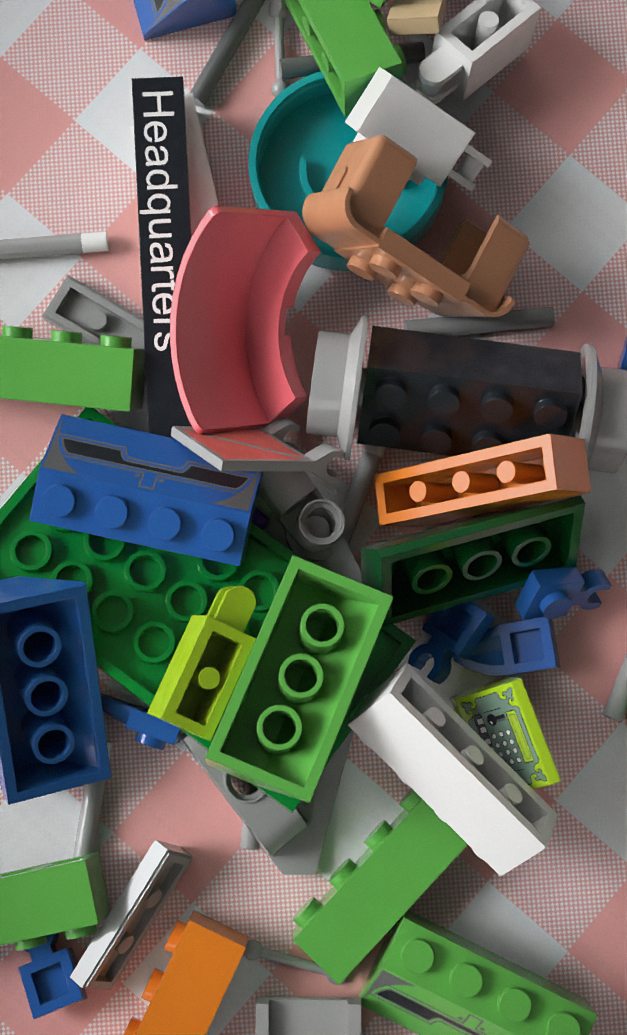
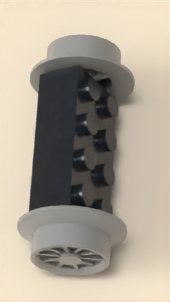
[306,315,627,474]

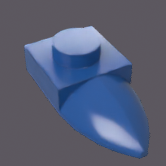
[453,617,561,676]
[100,693,183,750]

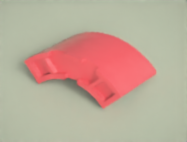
[170,206,321,434]

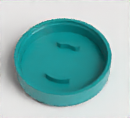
[248,71,448,271]

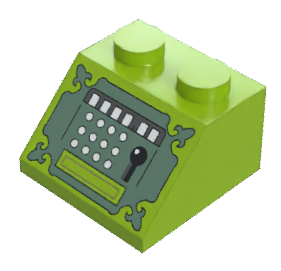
[450,676,561,789]

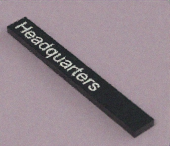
[131,76,192,438]

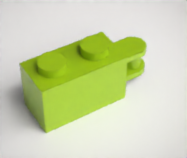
[147,586,256,741]

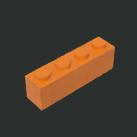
[374,434,591,528]
[123,910,249,1035]

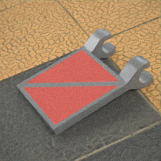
[171,418,345,483]

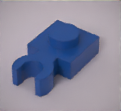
[514,567,612,620]
[408,602,495,685]
[18,932,88,1019]

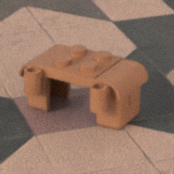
[302,135,530,317]

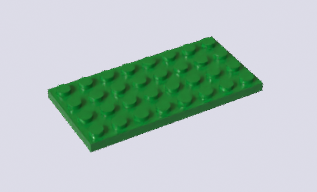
[0,407,416,814]

